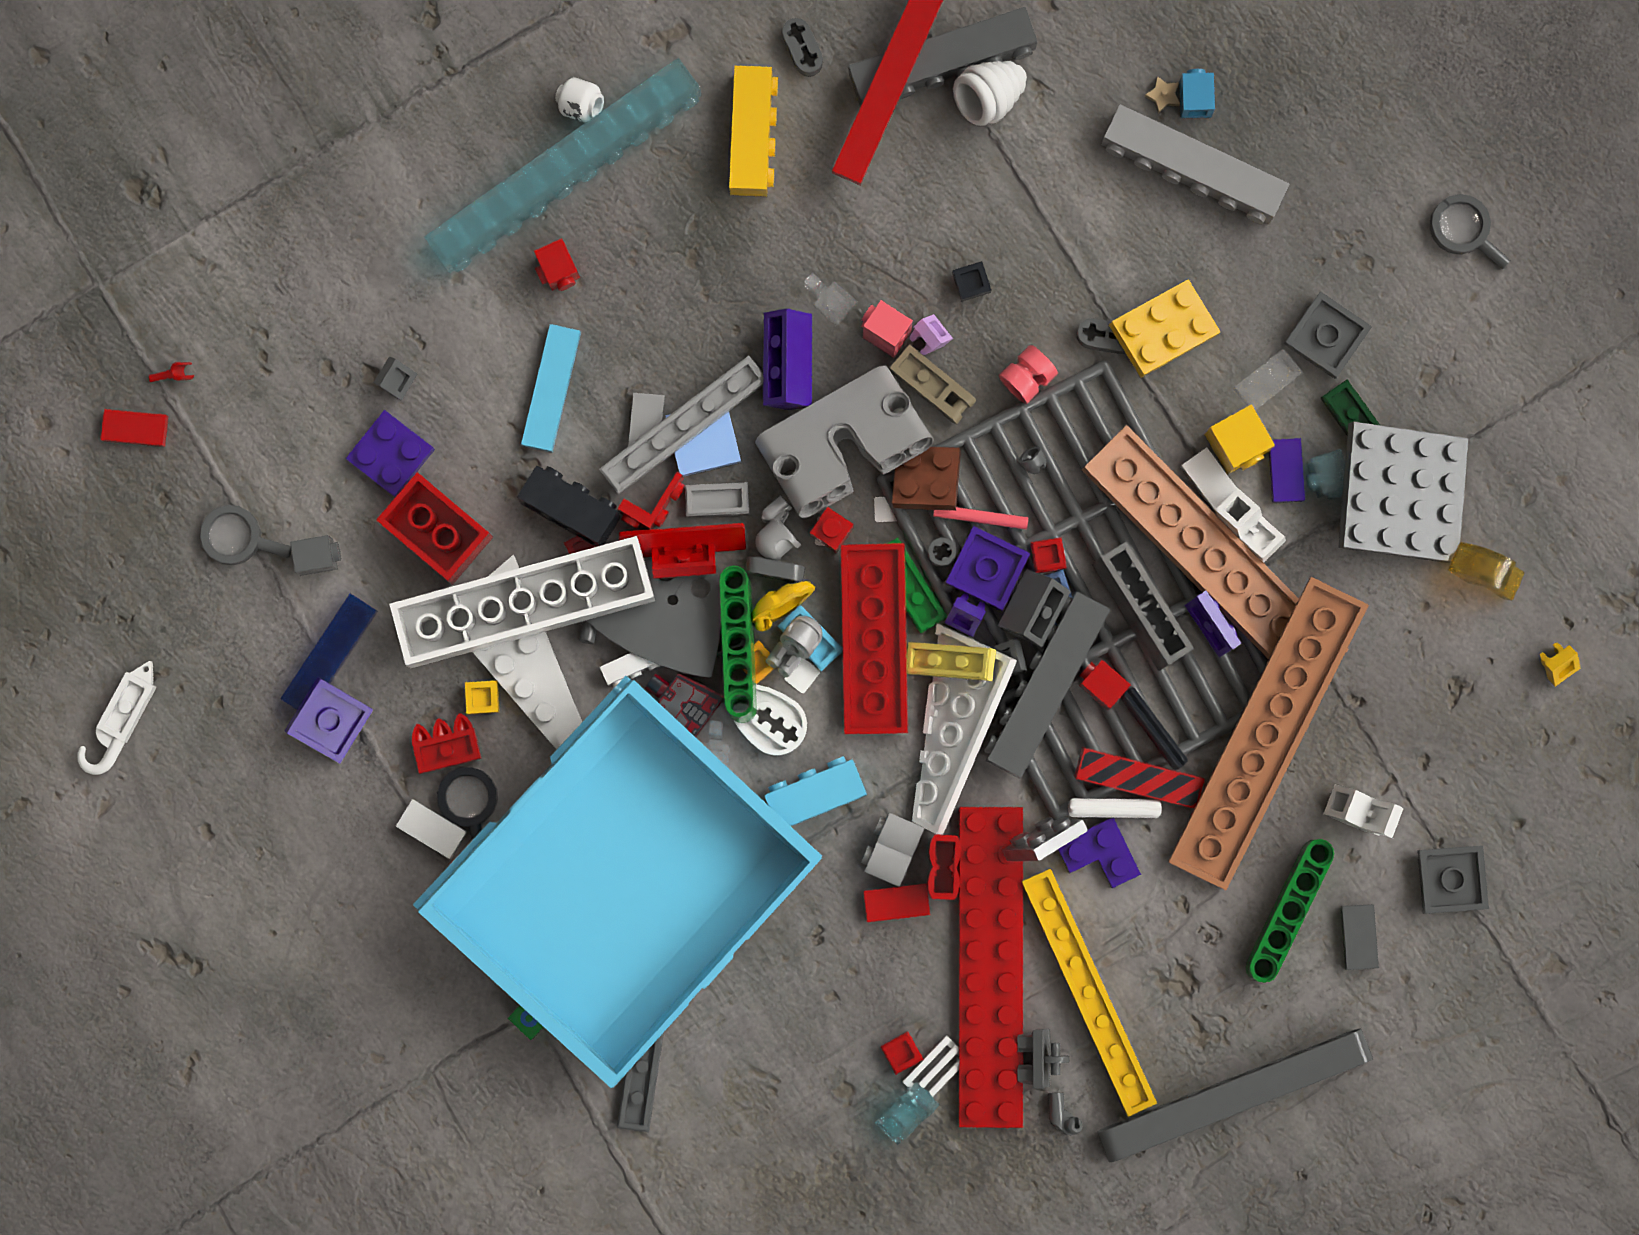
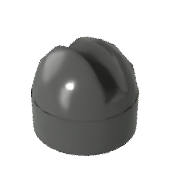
[1019,446,1047,474]

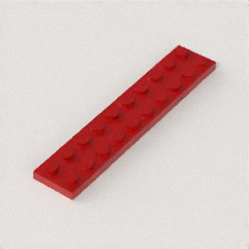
[959,807,1023,1128]

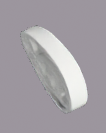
[733,684,807,756]

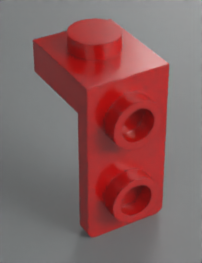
[618,472,685,530]

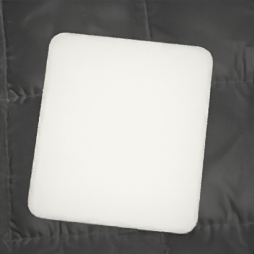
[874,497,897,522]
[784,658,820,693]

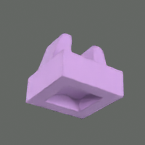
[910,314,953,355]

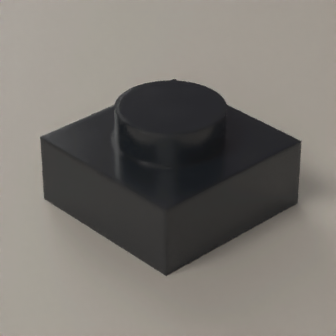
[952,261,992,302]

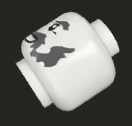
[555,77,604,123]

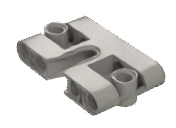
[755,366,934,518]

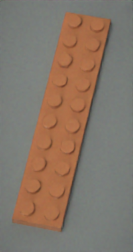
[1081,425,1349,659]
[1168,577,1369,890]

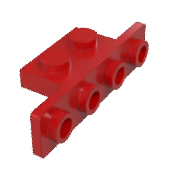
[619,523,746,578]

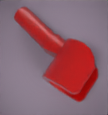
[149,362,194,382]

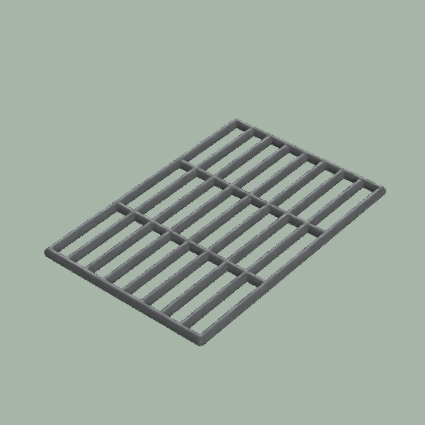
[876,360,1268,820]

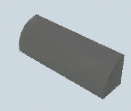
[1092,541,1194,671]

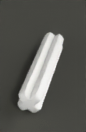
[1068,798,1162,818]

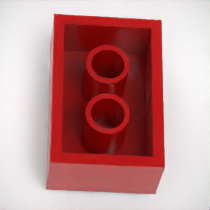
[376,472,493,585]

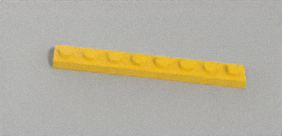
[1022,869,1157,1117]

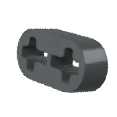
[782,18,823,77]
[1077,318,1125,354]
[744,556,806,583]

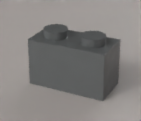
[998,570,1071,647]

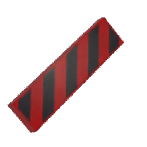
[1074,746,1205,808]

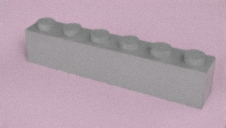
[1101,104,1290,224]

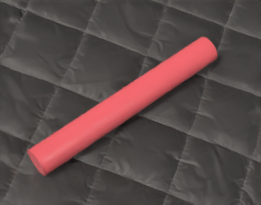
[933,507,1028,530]

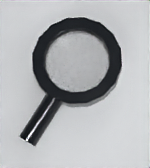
[437,767,498,840]

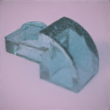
[875,1082,940,1145]

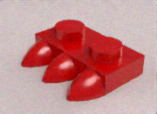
[412,713,482,774]

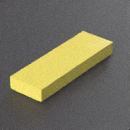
[907,642,996,681]

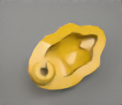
[752,581,815,632]

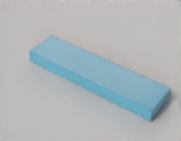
[521,324,581,453]

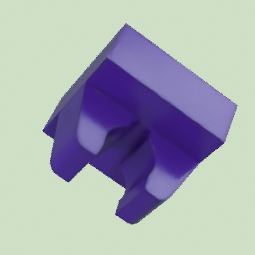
[945,593,986,637]

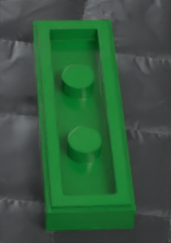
[888,537,947,634]

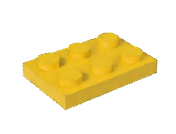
[1109,279,1220,378]

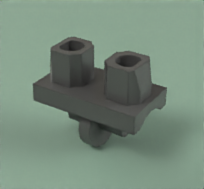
[1018,1029,1070,1089]

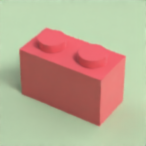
[861,300,913,358]

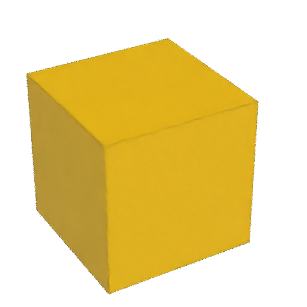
[1204,404,1275,475]

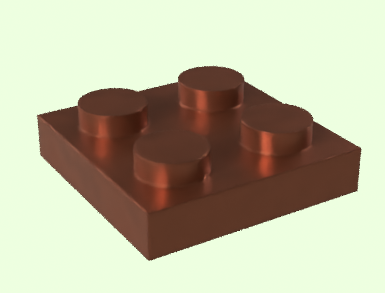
[892,447,961,511]

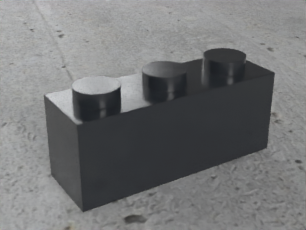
[517,465,620,547]

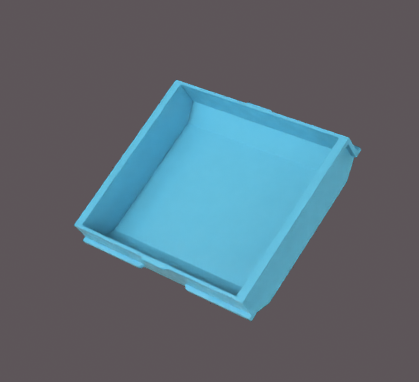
[413,675,822,1088]

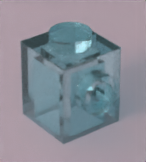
[1306,449,1345,500]

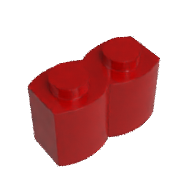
[927,835,961,900]

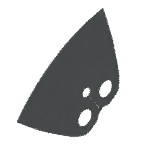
[586,557,721,678]

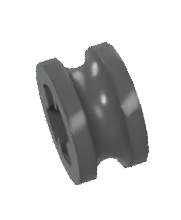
[928,537,956,567]

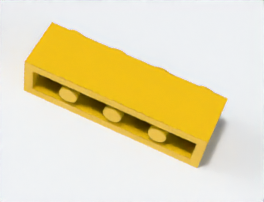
[729,66,778,197]

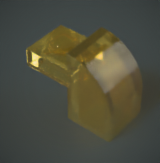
[1448,542,1525,601]

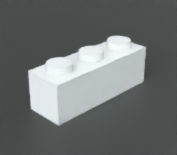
[600,653,660,687]

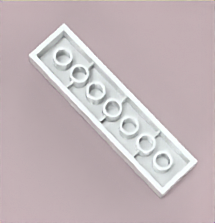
[389,536,655,668]

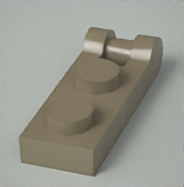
[889,344,977,425]

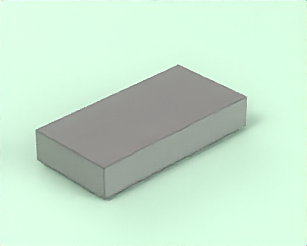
[628,393,665,447]
[685,482,749,518]

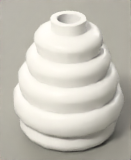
[953,61,1027,126]

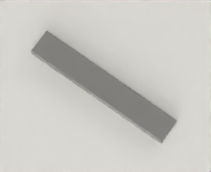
[599,356,763,495]

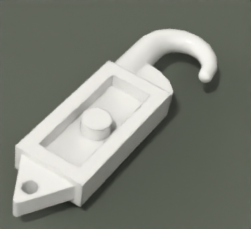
[77,661,156,775]

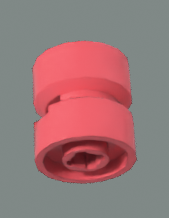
[999,345,1058,404]

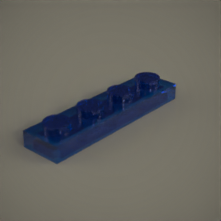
[280,593,378,709]

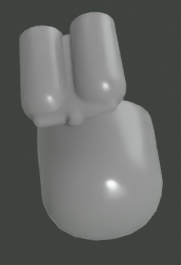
[755,495,801,561]
[766,616,823,677]

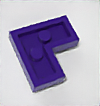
[1058,817,1141,888]

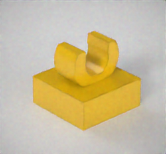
[1540,643,1581,687]

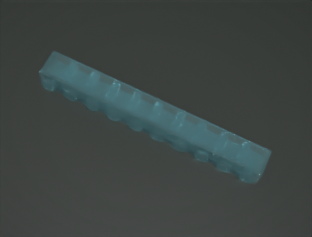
[424,58,702,273]

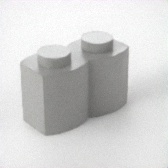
[861,813,924,887]

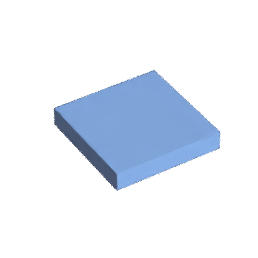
[665,412,741,477]

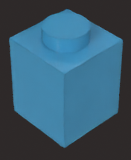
[1179,69,1215,118]

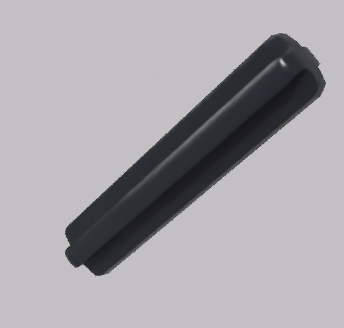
[1120,687,1188,770]

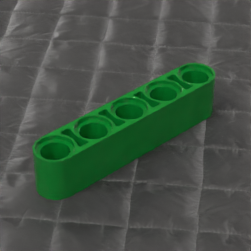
[719,565,757,723]
[1245,839,1334,983]

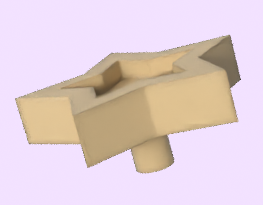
[1145,77,1180,114]

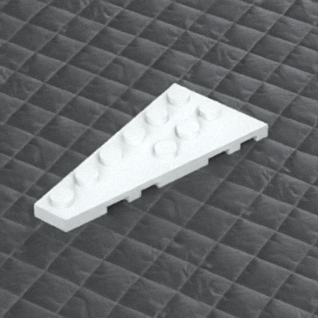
[473,555,582,750]
[912,624,1017,835]

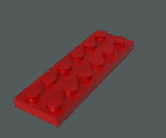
[841,543,908,734]

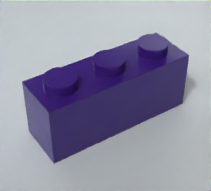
[763,308,812,410]

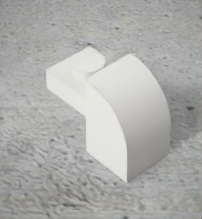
[1215,488,1286,563]
[1324,784,1403,838]

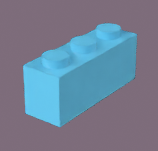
[764,756,867,826]

